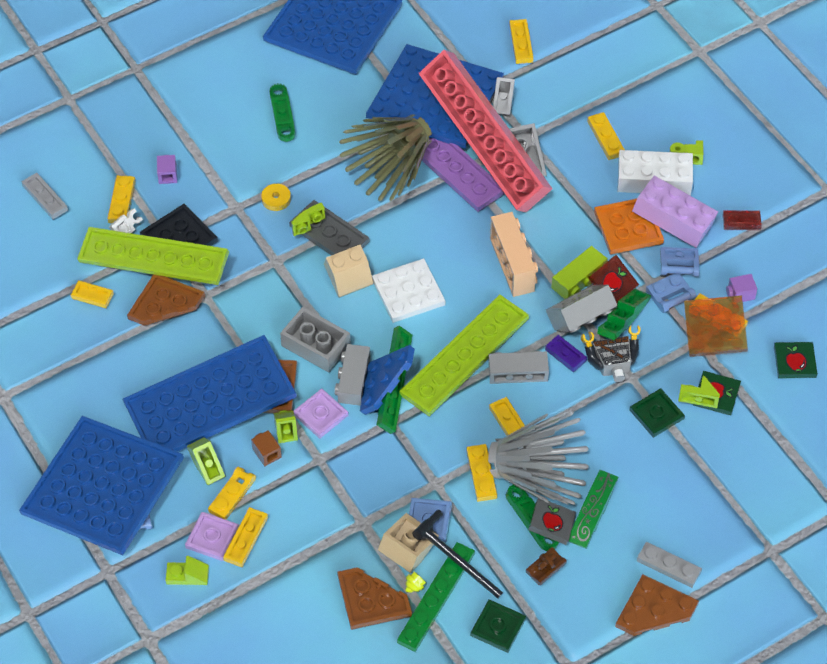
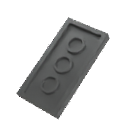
[289,200,370,255]

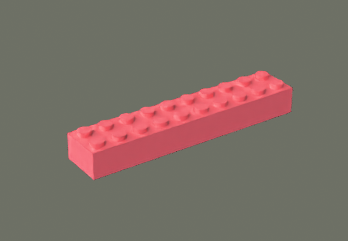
[419,50,553,212]

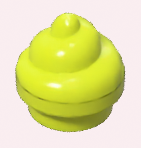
[405,571,426,593]

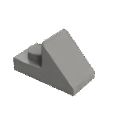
[493,77,515,115]

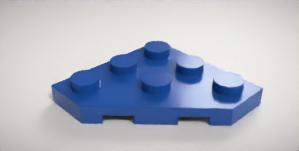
[360,345,415,415]

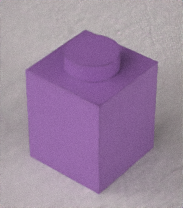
[157,155,177,184]
[726,274,757,304]

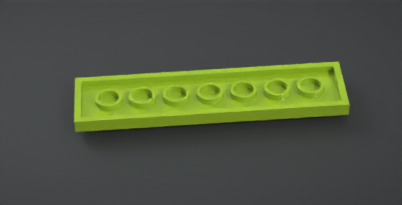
[77,227,229,285]
[400,294,529,417]

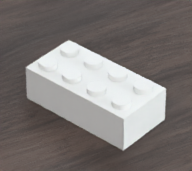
[617,150,693,196]

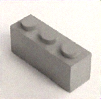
[335,344,370,406]
[488,351,549,384]

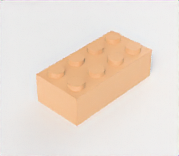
[490,212,538,297]

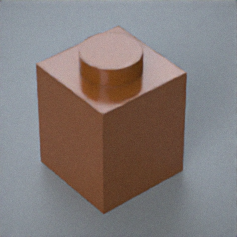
[251,430,282,467]

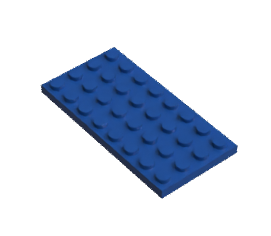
[122,335,297,452]

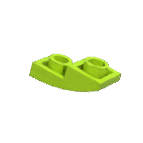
[291,202,325,236]

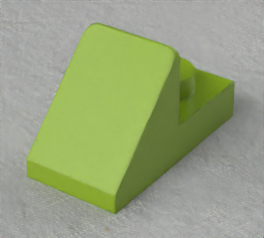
[678,376,720,408]
[165,556,209,585]

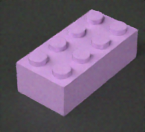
[632,175,718,248]

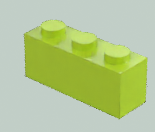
[551,246,608,299]

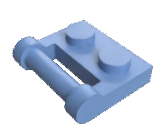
[660,247,699,276]
[646,274,696,313]

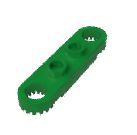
[269,83,295,142]
[505,485,559,551]

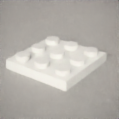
[372,259,445,323]

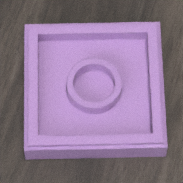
[293,388,349,439]
[185,512,239,561]

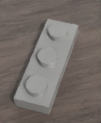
[21,173,68,219]
[637,542,702,588]

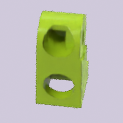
[670,140,704,165]

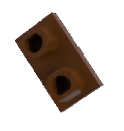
[526,547,567,585]

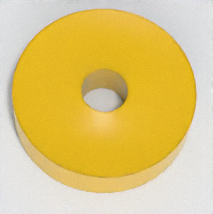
[261,184,291,211]

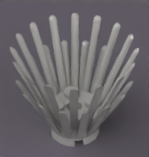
[488,411,589,505]

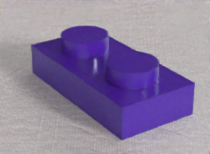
[545,335,587,372]

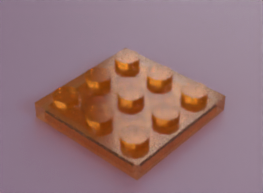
[684,295,748,357]

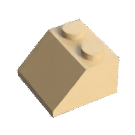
[324,245,373,298]
[378,513,439,573]

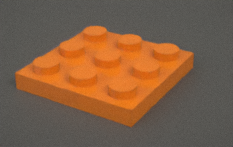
[594,199,664,255]

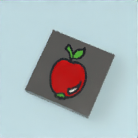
[528,498,576,545]

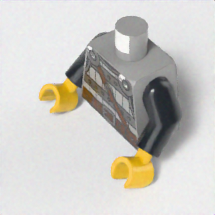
[581,325,641,382]

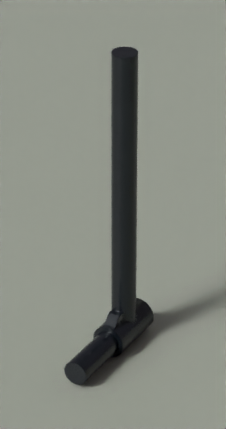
[412,510,503,599]

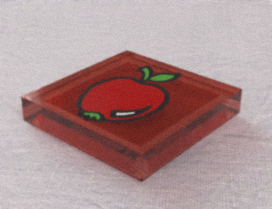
[588,255,639,303]

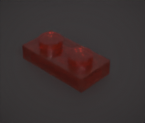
[722,210,762,230]

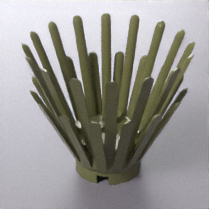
[339,114,432,201]

